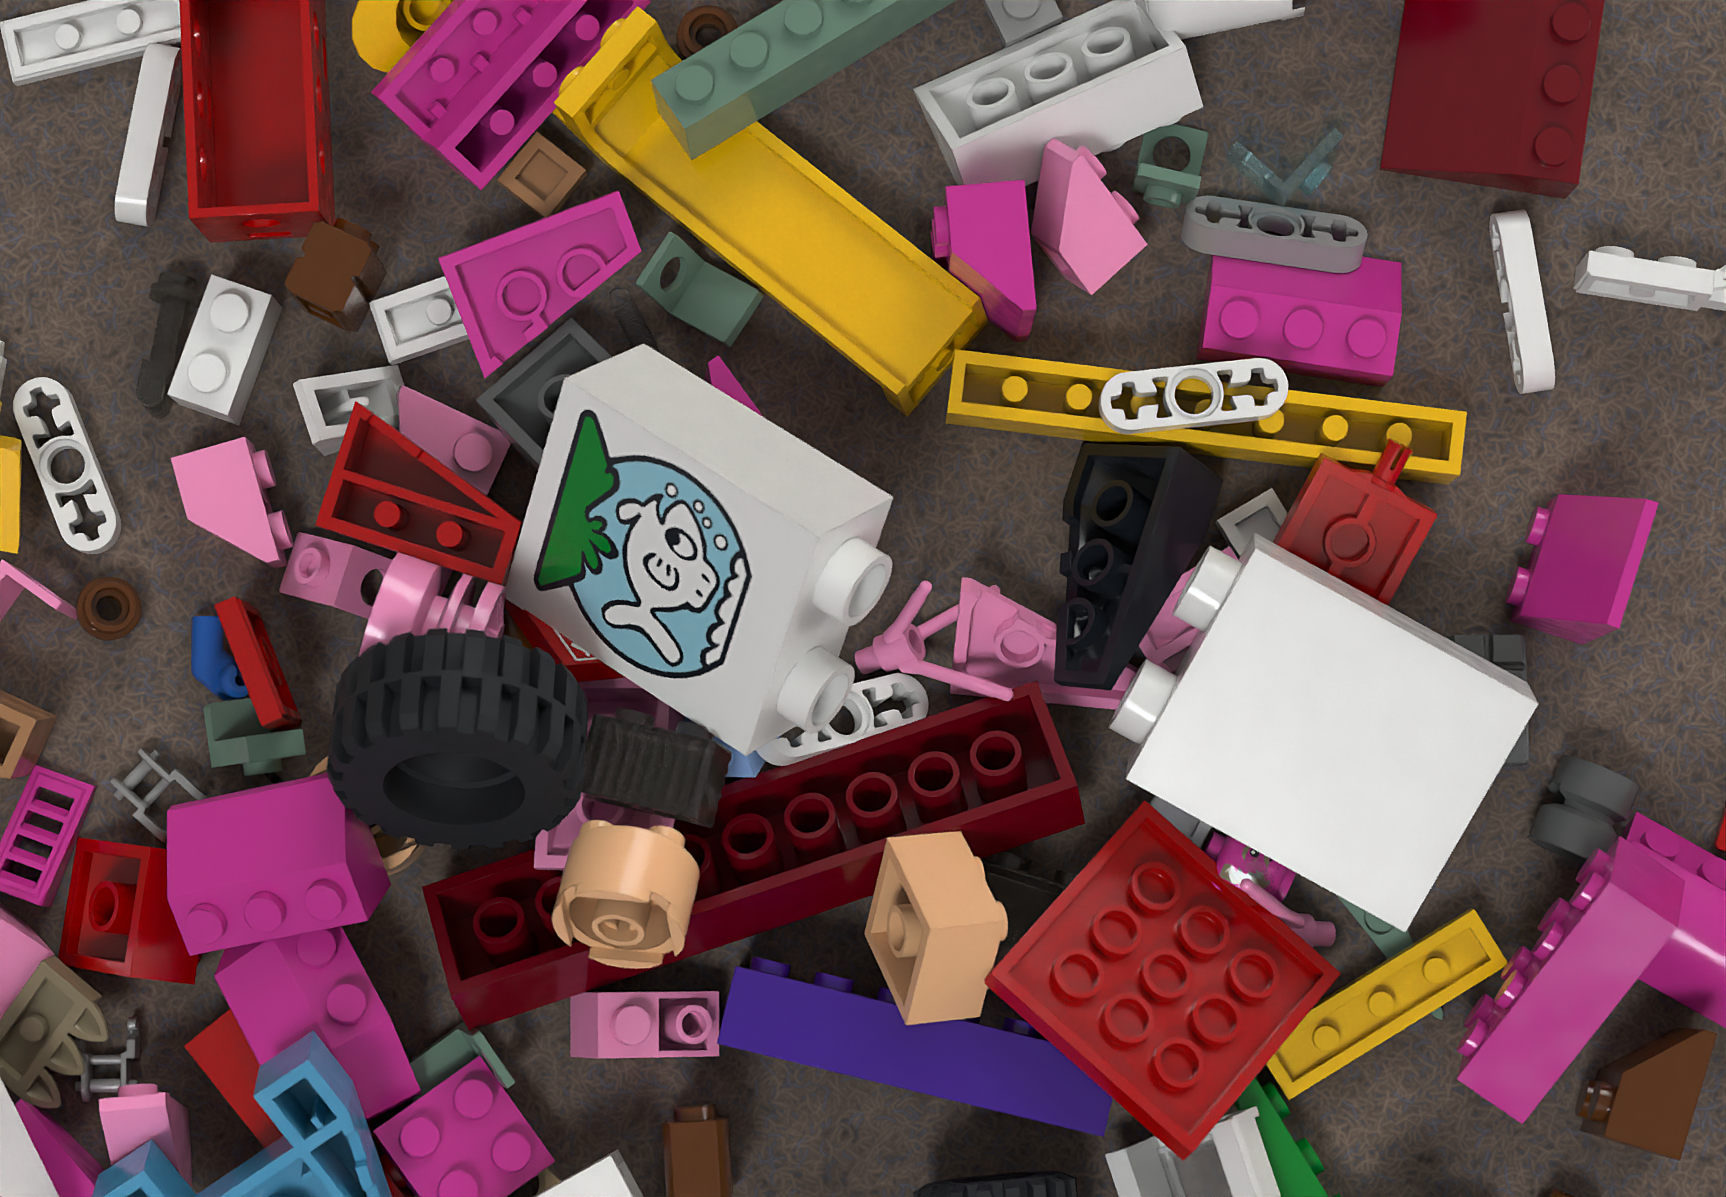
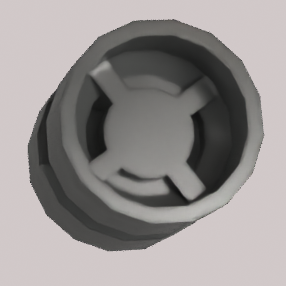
[1527,755,1640,865]

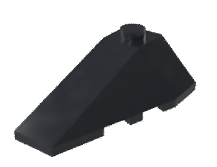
[1054,443,1224,691]

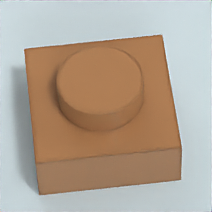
[497,131,587,218]

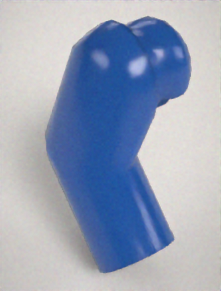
[191,616,249,701]

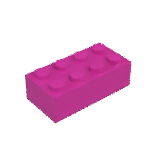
[1456,836,1685,1124]

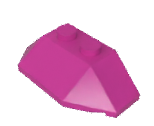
[214,926,421,1122]

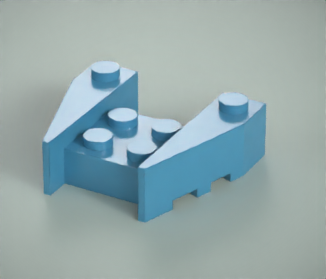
[92,1030,392,1197]

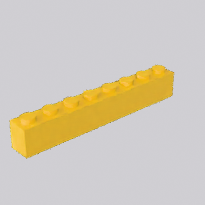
[945,349,1467,485]

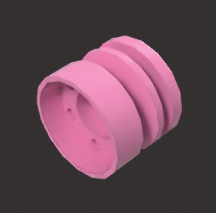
[359,553,507,656]

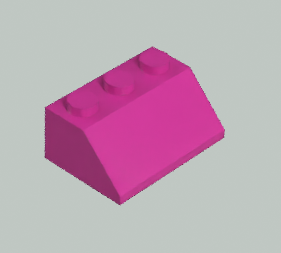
[930,180,1037,342]
[1196,255,1402,387]
[167,773,391,956]

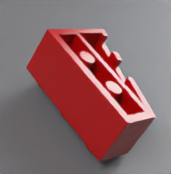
[315,401,524,587]

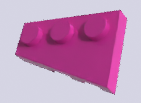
[438,190,642,378]

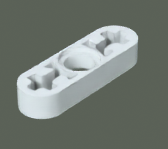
[115,43,183,227]
[1489,209,1555,394]
[1099,358,1288,434]
[13,377,121,554]
[756,673,929,766]

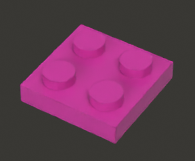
[371,1056,555,1197]

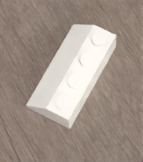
[913,0,1203,186]

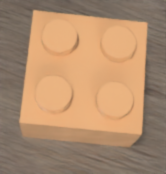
[864,831,1008,1025]

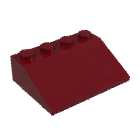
[1379,0,1605,199]

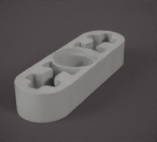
[1181,196,1368,273]

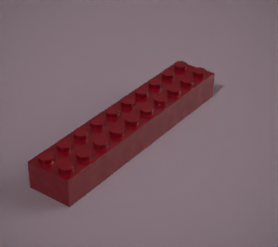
[422,681,1085,1031]

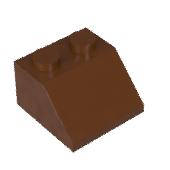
[1575,1027,1718,1161]

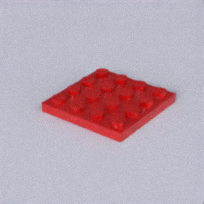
[984,800,1341,1161]

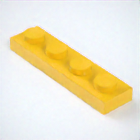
[1266,908,1508,1100]

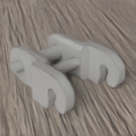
[110,748,208,843]
[74,1017,140,1102]

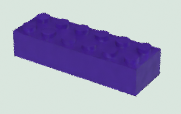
[717,956,1113,1137]

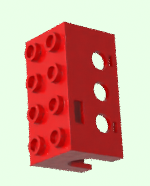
[179,0,336,243]

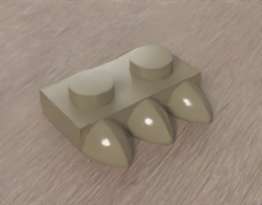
[0,955,109,1109]

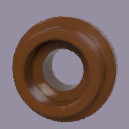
[677,5,738,59]
[76,577,141,641]

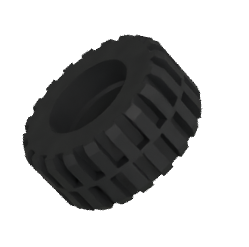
[327,628,588,850]

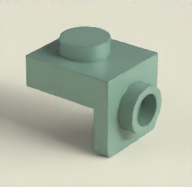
[204,698,306,776]

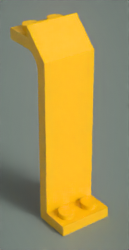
[552,6,988,417]

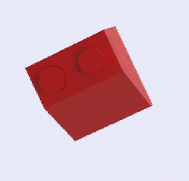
[58,837,202,985]

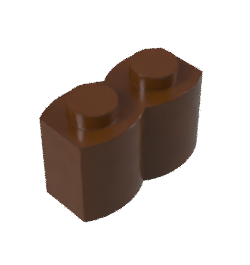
[662,1104,734,1197]

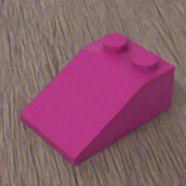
[1505,494,1659,645]

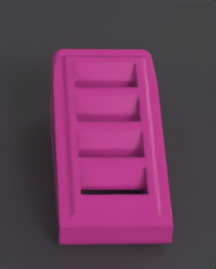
[0,765,97,907]

